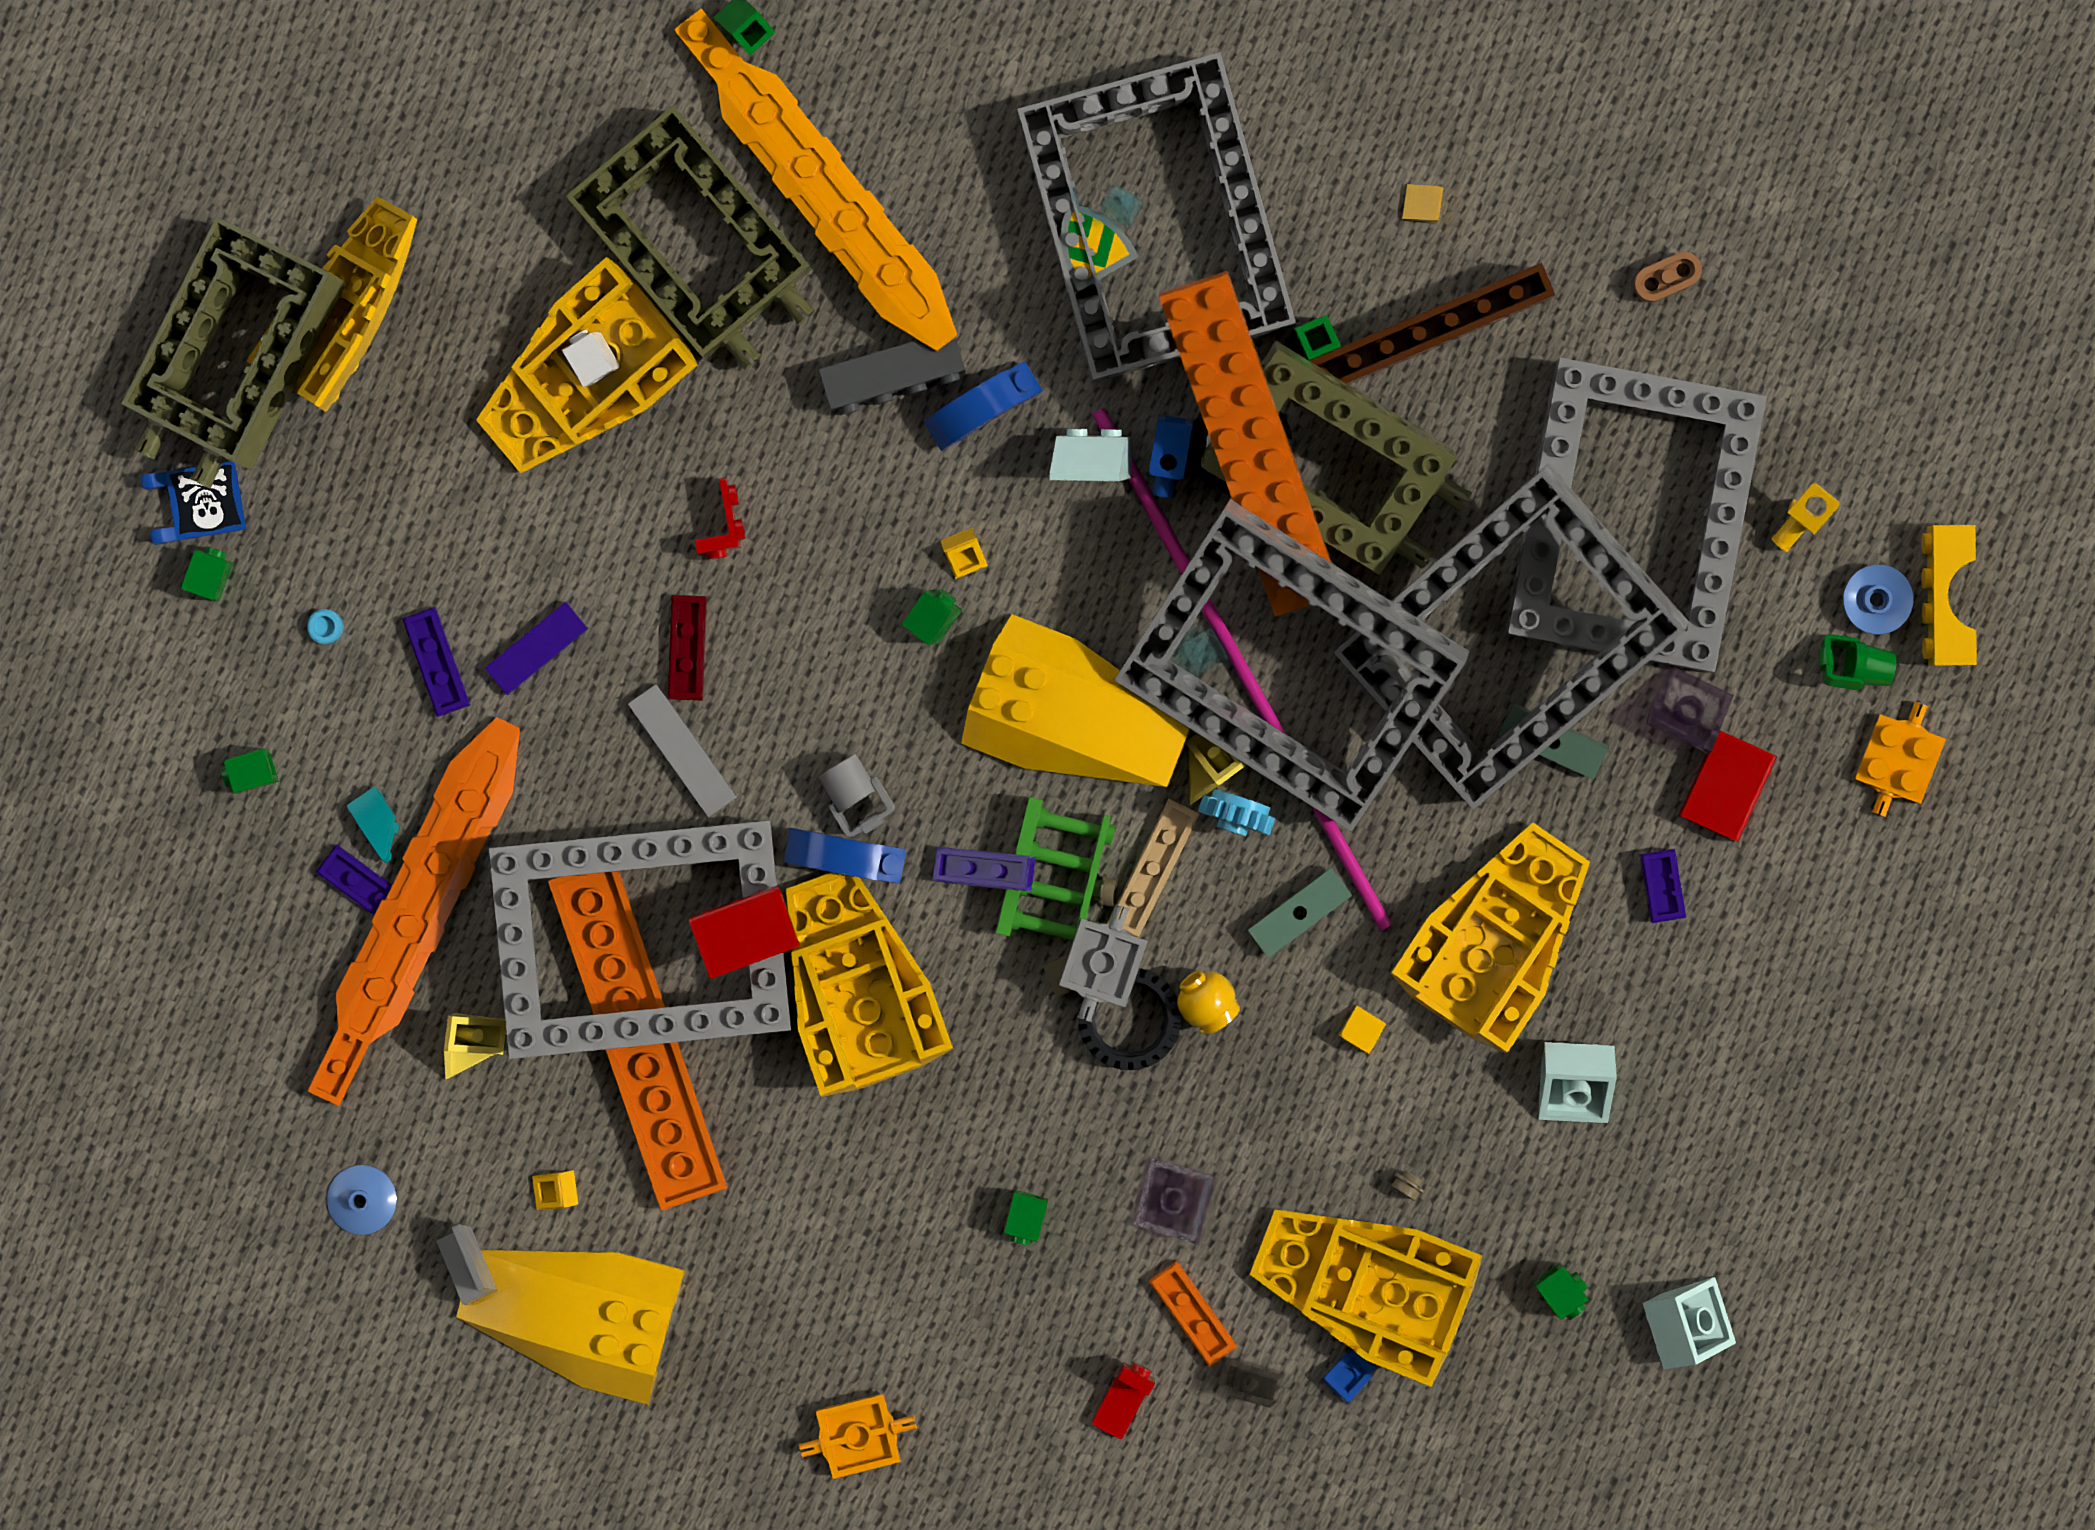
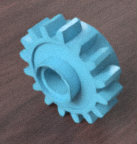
[1198,789,1275,837]

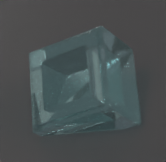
[1101,185,1143,229]
[1180,628,1228,676]

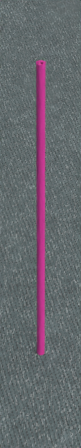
[1092,408,1392,931]

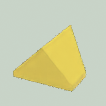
[1185,733,1246,805]
[444,1013,506,1080]

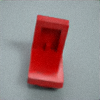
[695,478,746,560]
[1092,1362,1155,1439]

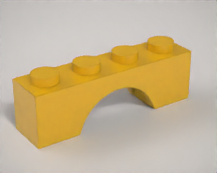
[1921,525,1977,666]

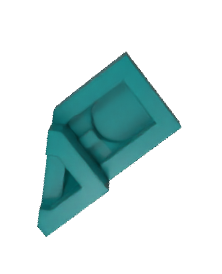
[346,786,399,863]

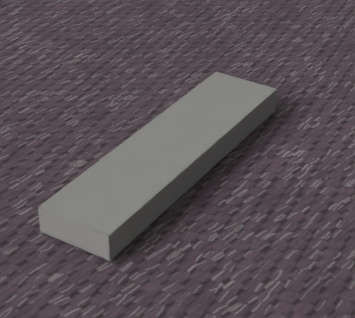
[628,684,738,818]

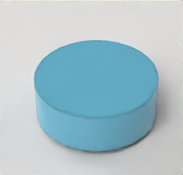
[307,609,344,644]

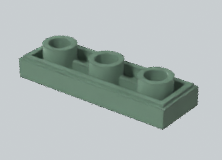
[1498,703,1609,780]
[1248,867,1352,958]

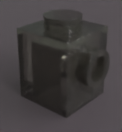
[1224,1358,1280,1408]

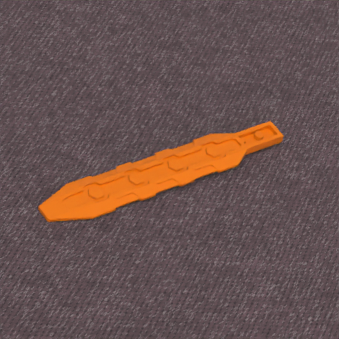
[308,717,520,1106]

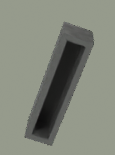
[819,337,966,416]

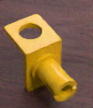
[1771,483,1840,552]

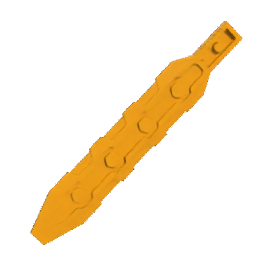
[674,8,957,352]

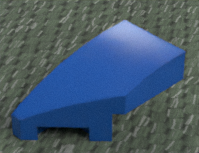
[1321,1348,1375,1404]

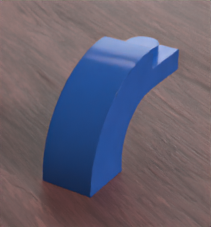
[923,361,1043,451]
[783,828,906,884]

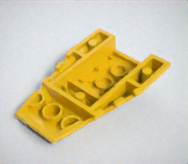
[246,196,417,412]
[476,257,697,473]
[961,614,1190,787]
[1390,822,1590,1053]
[786,872,953,1097]
[1250,1209,1483,1387]
[456,1250,685,1405]

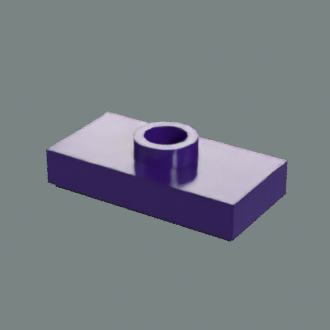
[1639,849,1686,923]

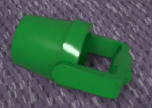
[1819,634,1896,690]

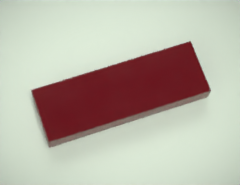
[668,595,707,701]

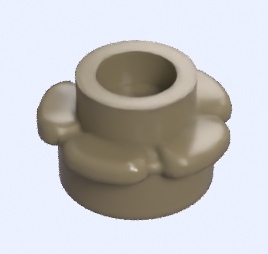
[1093,874,1118,908]
[1391,1170,1424,1201]

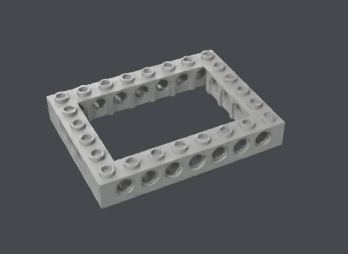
[1017,52,1296,383]
[1504,358,1767,673]
[1334,463,1690,810]
[1115,499,1469,831]
[489,821,791,1059]

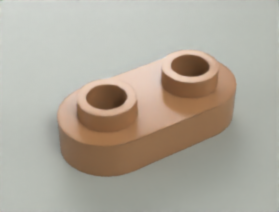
[1633,252,1702,302]

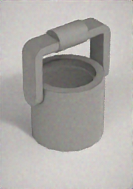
[818,754,895,837]

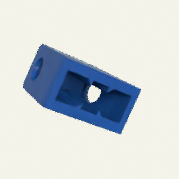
[1148,414,1193,498]

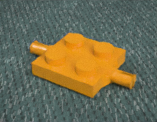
[1854,701,1946,817]
[799,1393,918,1479]

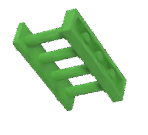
[996,797,1116,940]

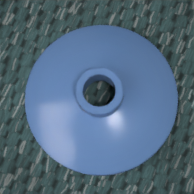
[1843,565,1913,634]
[327,1165,397,1235]

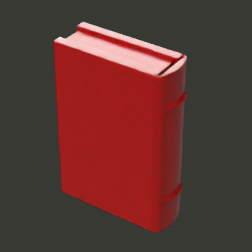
[1678,730,1777,842]
[688,885,800,979]

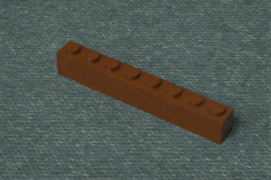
[1291,263,1555,408]

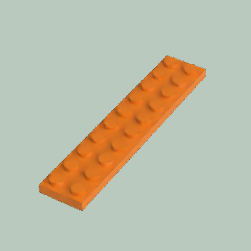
[1159,271,1332,617]
[548,872,728,1211]

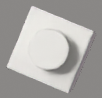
[562,330,621,387]

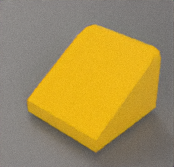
[1402,184,1443,224]
[940,528,988,579]
[1338,1005,1386,1054]
[532,1170,578,1210]

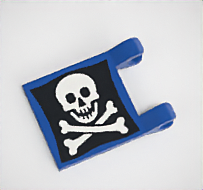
[141,461,247,545]

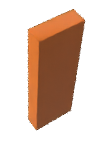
[1148,1260,1237,1366]

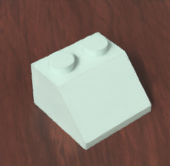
[1050,429,1132,481]
[1538,1042,1617,1123]
[1643,1277,1736,1370]

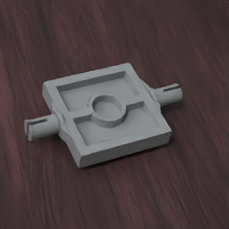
[1058,904,1148,1022]

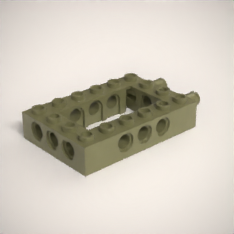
[566,105,815,370]
[121,216,347,489]
[1200,341,1472,575]

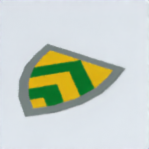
[1060,204,1139,292]

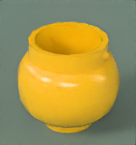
[1177,970,1240,1035]

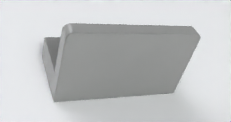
[436,1224,497,1305]

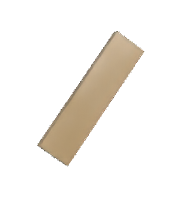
[1107,798,1200,937]

